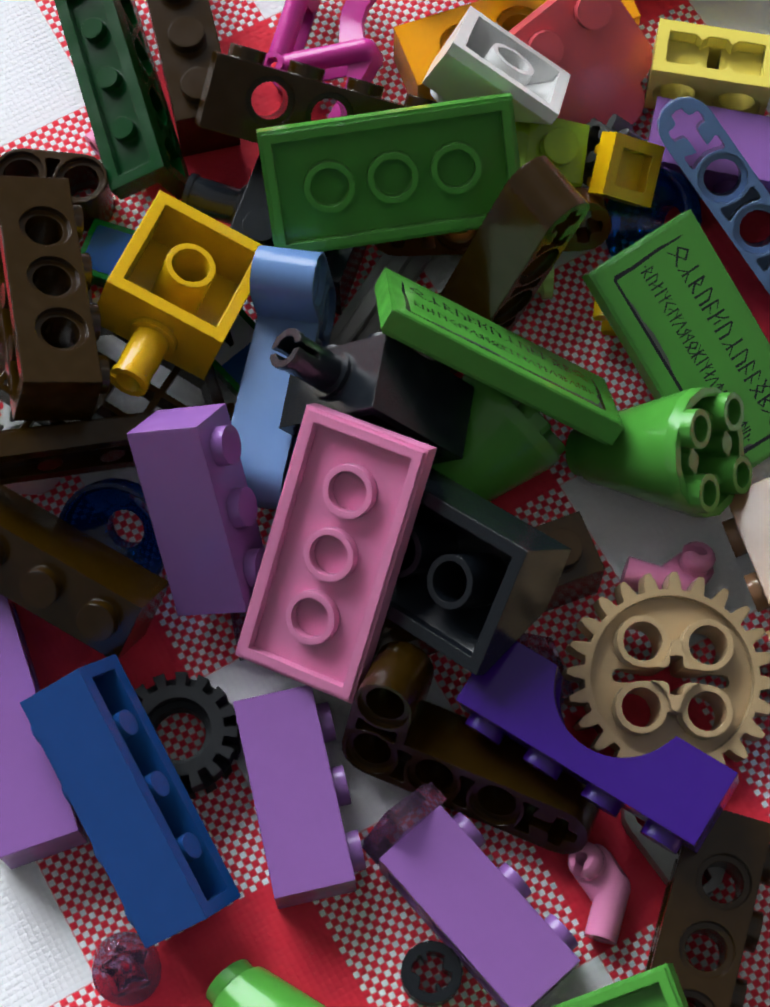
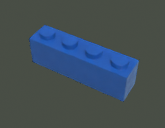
[20,654,241,949]

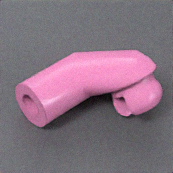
[620,541,716,592]
[568,842,631,945]

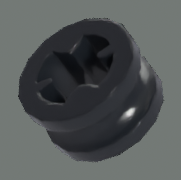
[400,941,463,1007]

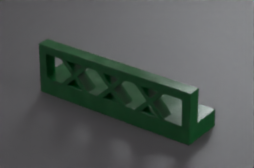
[54,0,189,200]

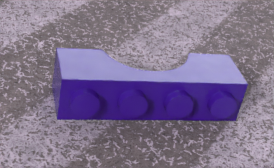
[456,641,739,854]

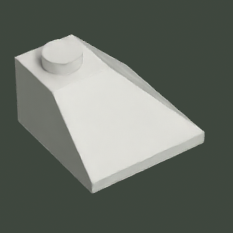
[422,6,571,125]

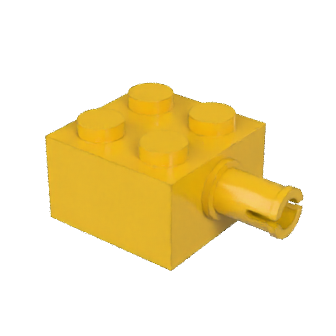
[97,190,262,397]

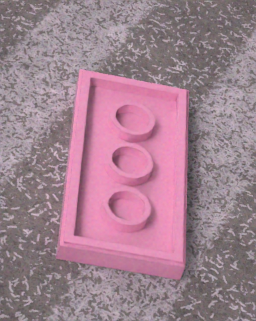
[235,403,437,704]

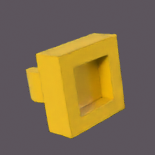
[587,131,665,208]

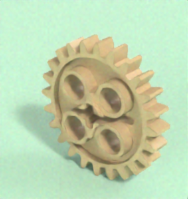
[562,572,770,765]

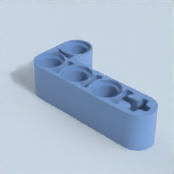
[657,96,770,295]
[231,245,336,510]

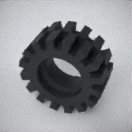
[135,672,241,799]

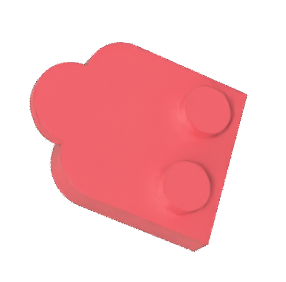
[508,0,652,125]

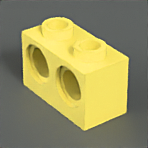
[644,18,770,115]

